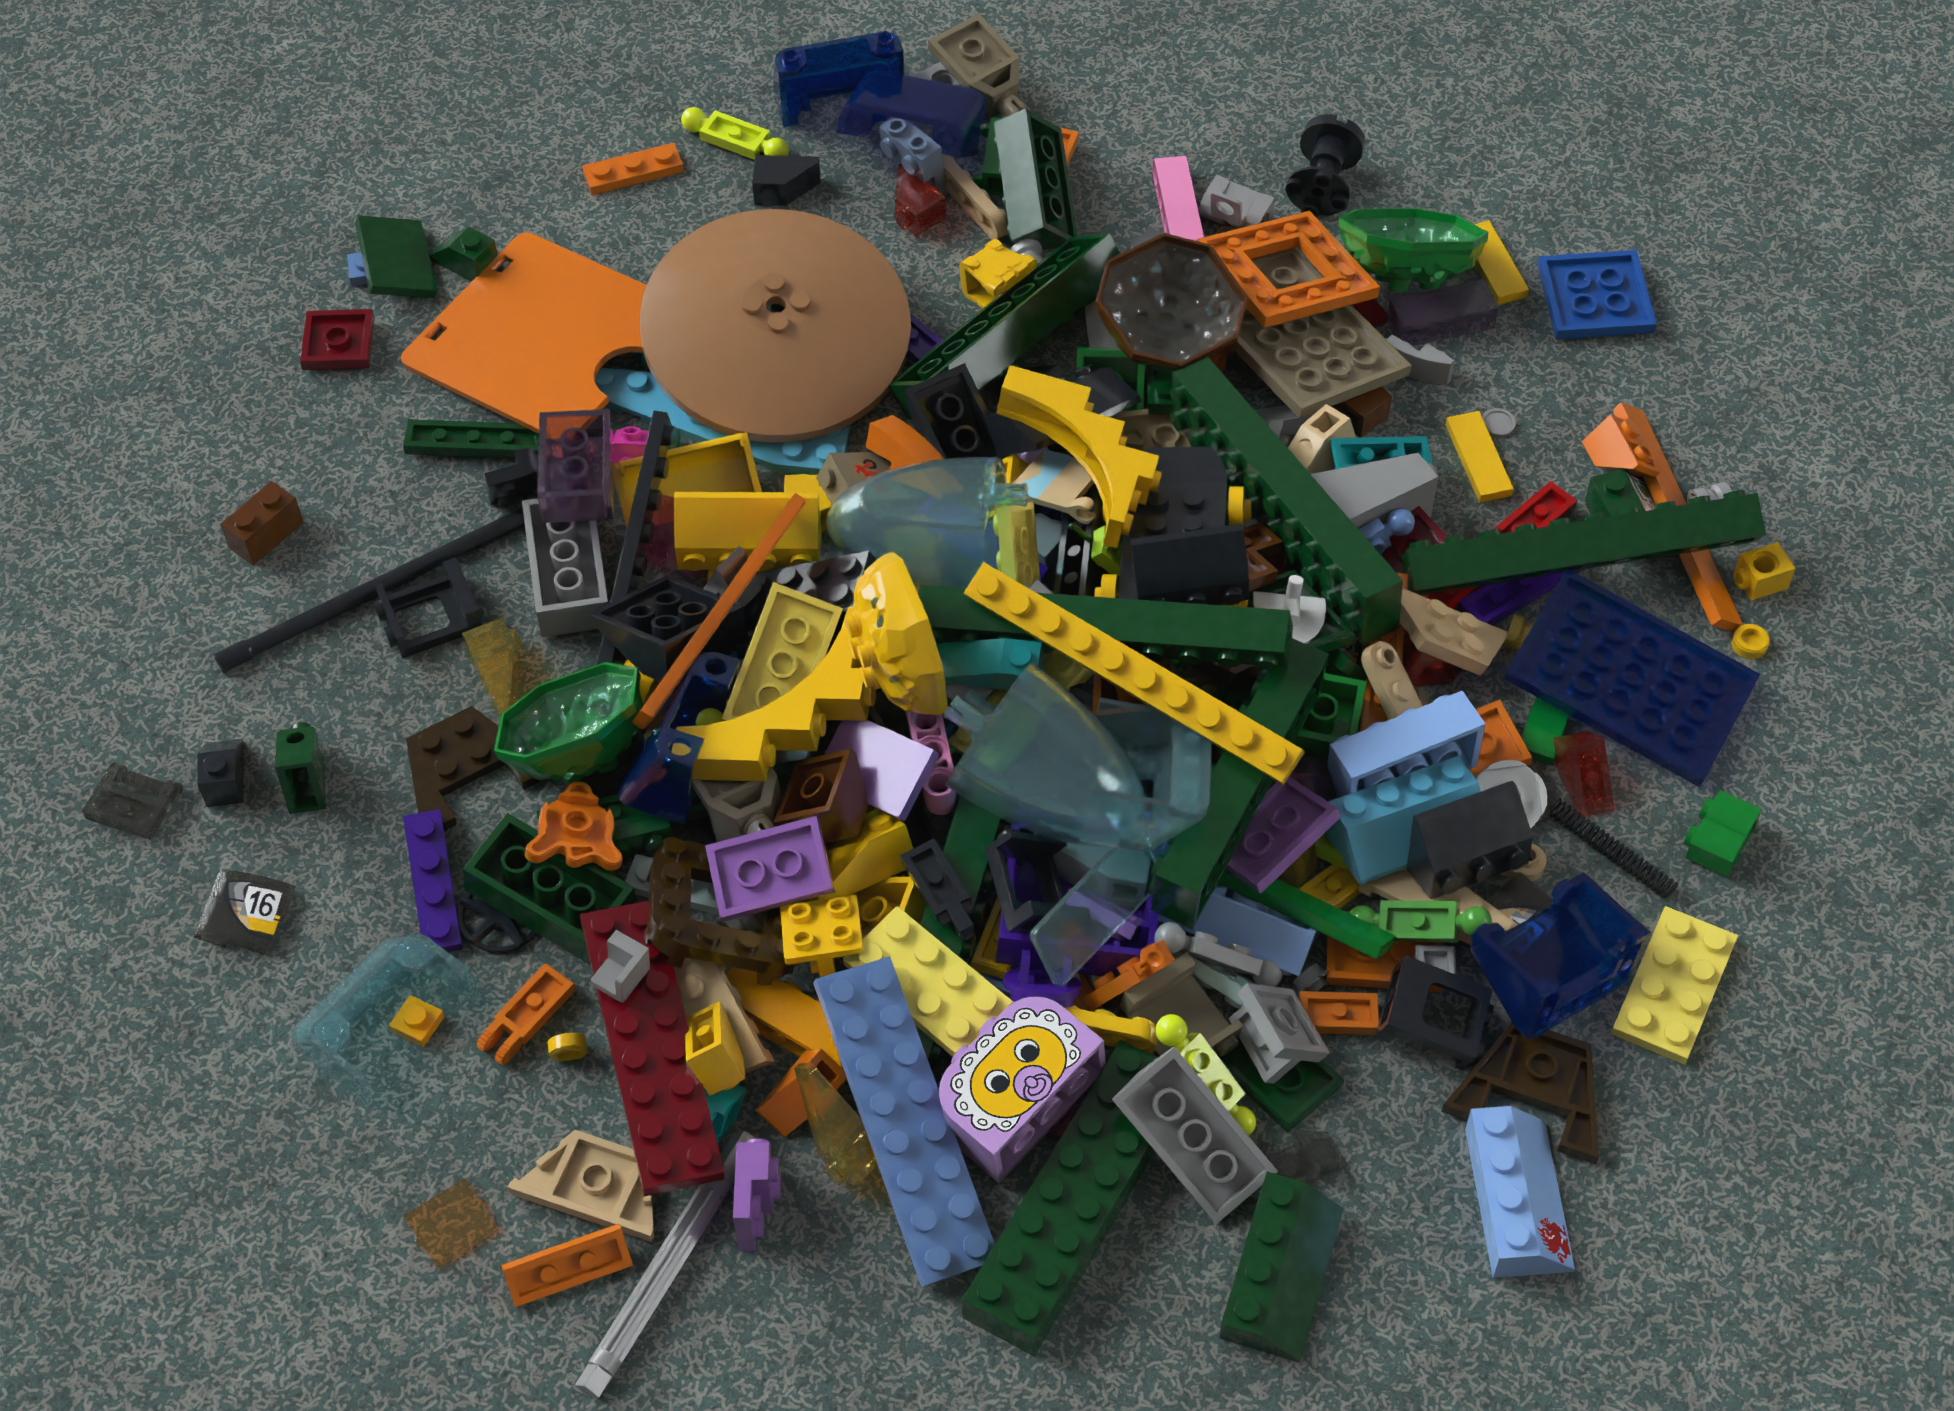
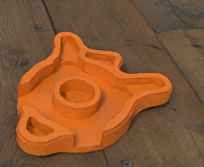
[525,781,623,871]

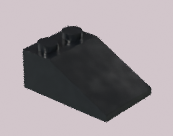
[904,363,1009,482]

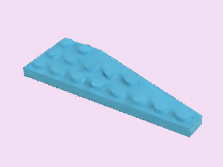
[596,367,852,475]

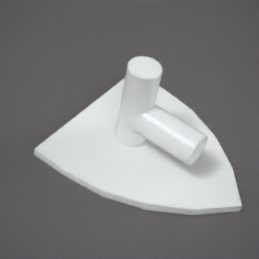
[1252,575,1326,644]

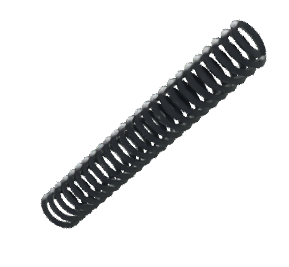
[1550,798,1678,898]

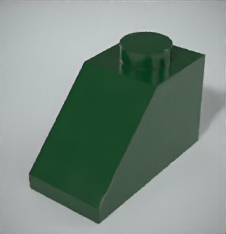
[429,227,498,282]

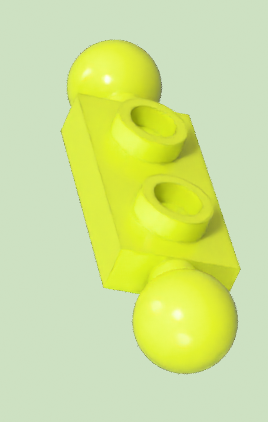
[681,107,789,160]
[1156,1014,1256,1136]

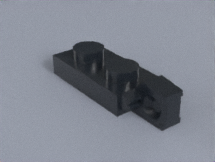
[900,838,976,942]

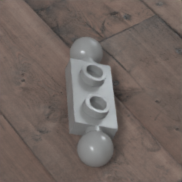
[1154,922,1283,987]

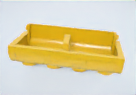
[611,432,762,529]

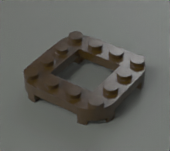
[644,837,802,985]

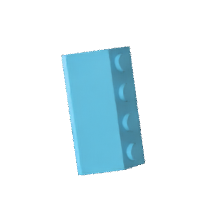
[1324,756,1481,885]

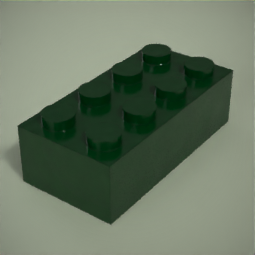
[462,813,634,965]

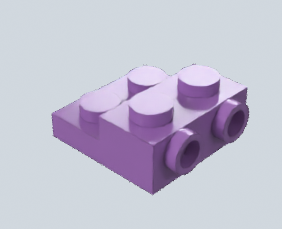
[733,1138,782,1251]

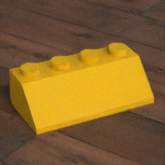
[674,492,822,571]

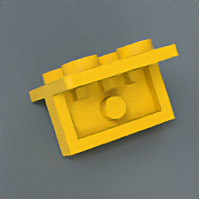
[780,895,863,977]

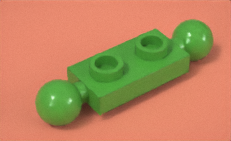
[1349,900,1492,943]

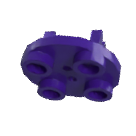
[1003,949,1082,1008]

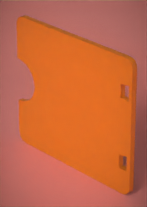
[401,232,647,444]

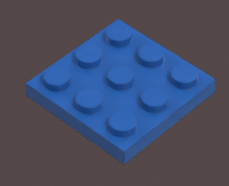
[1537,250,1657,340]

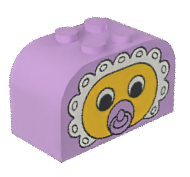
[939,997,1106,1184]

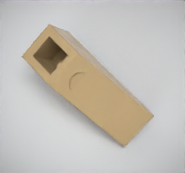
[1288,404,1356,474]

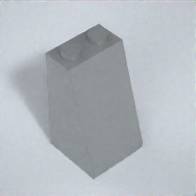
[1311,453,1439,529]

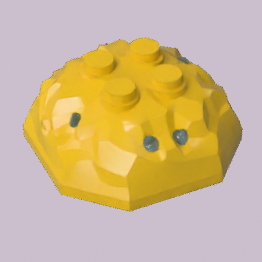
[844,552,948,715]

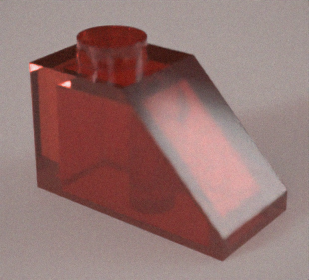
[894,163,946,237]
[1403,642,1463,687]
[1553,731,1614,818]

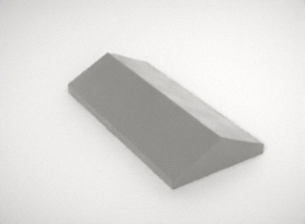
[1112,1046,1278,1224]

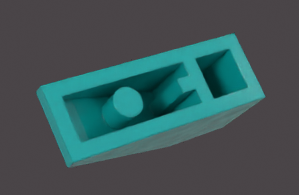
[1330,436,1432,469]
[936,638,1046,694]

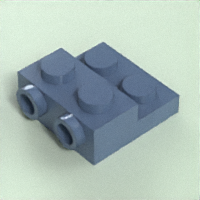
[879,113,946,197]

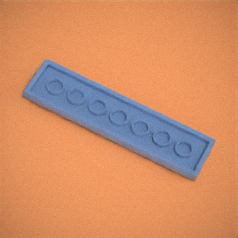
[813,956,995,1288]

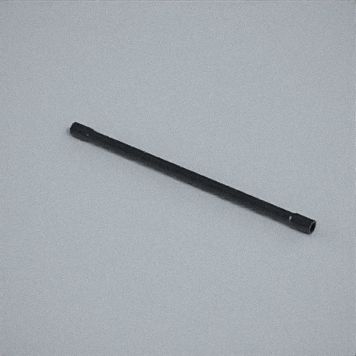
[213,471,604,673]

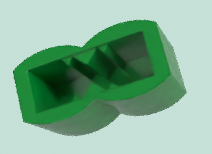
[1683,790,1762,877]

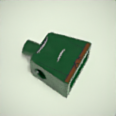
[275,722,326,814]

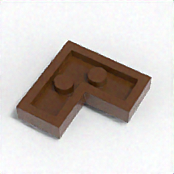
[1243,522,1283,591]

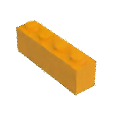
[726,967,847,1084]

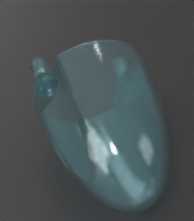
[826,457,1039,588]
[943,662,1147,847]

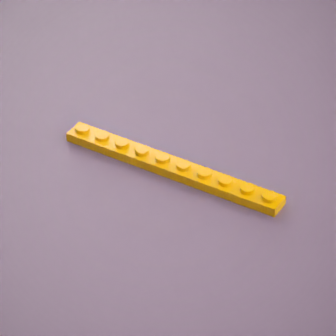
[963,562,1304,785]

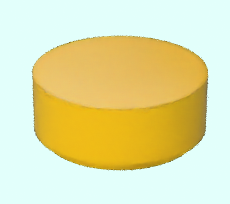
[1731,624,1770,659]
[547,1033,588,1062]

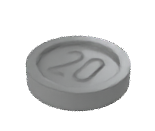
[1482,408,1516,438]

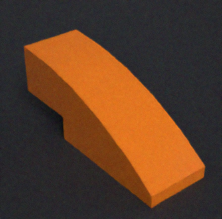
[866,415,965,503]

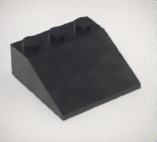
[589,575,746,683]

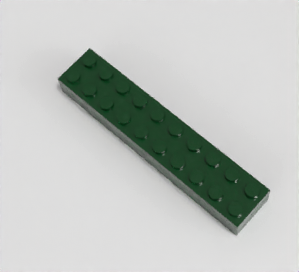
[1170,357,1403,646]

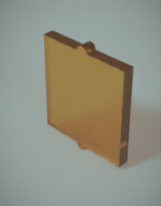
[404,1178,499,1269]

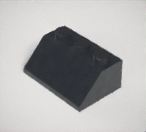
[1131,524,1250,605]
[1406,781,1533,900]

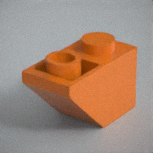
[1582,414,1660,477]
[755,1048,847,1137]

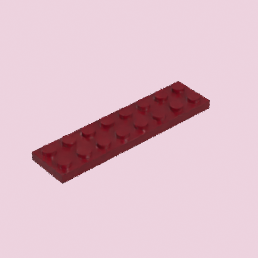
[580,901,724,1197]

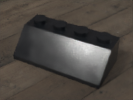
[984,364,1142,457]

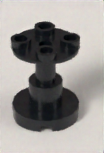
[1285,114,1365,218]

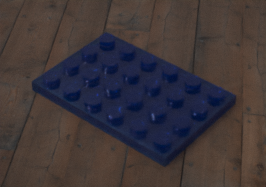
[1503,568,1760,787]

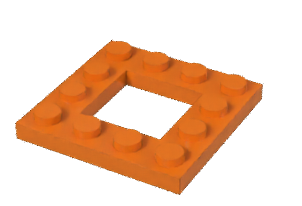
[1197,211,1380,328]

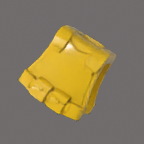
[959,239,1037,309]

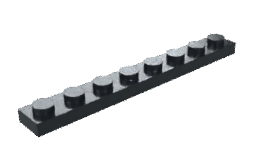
[597,410,676,665]

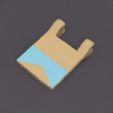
[1007,449,1096,524]

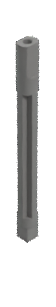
[575,1131,755,1398]

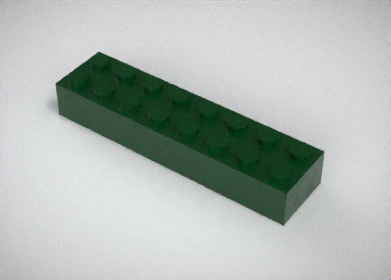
[889,234,1120,419]
[1148,638,1329,930]
[962,1040,1157,1357]

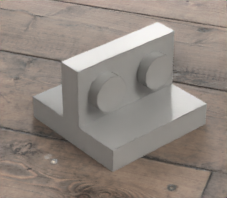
[1229,983,1330,1084]

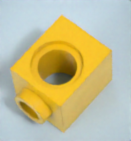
[1733,542,1796,601]

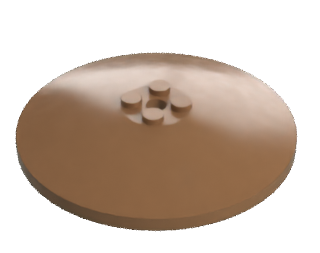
[640,209,911,443]

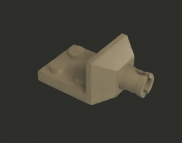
[928,14,1030,118]
[688,767,782,842]

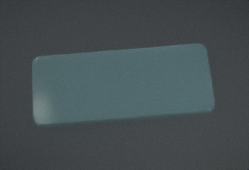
[1030,828,1156,986]

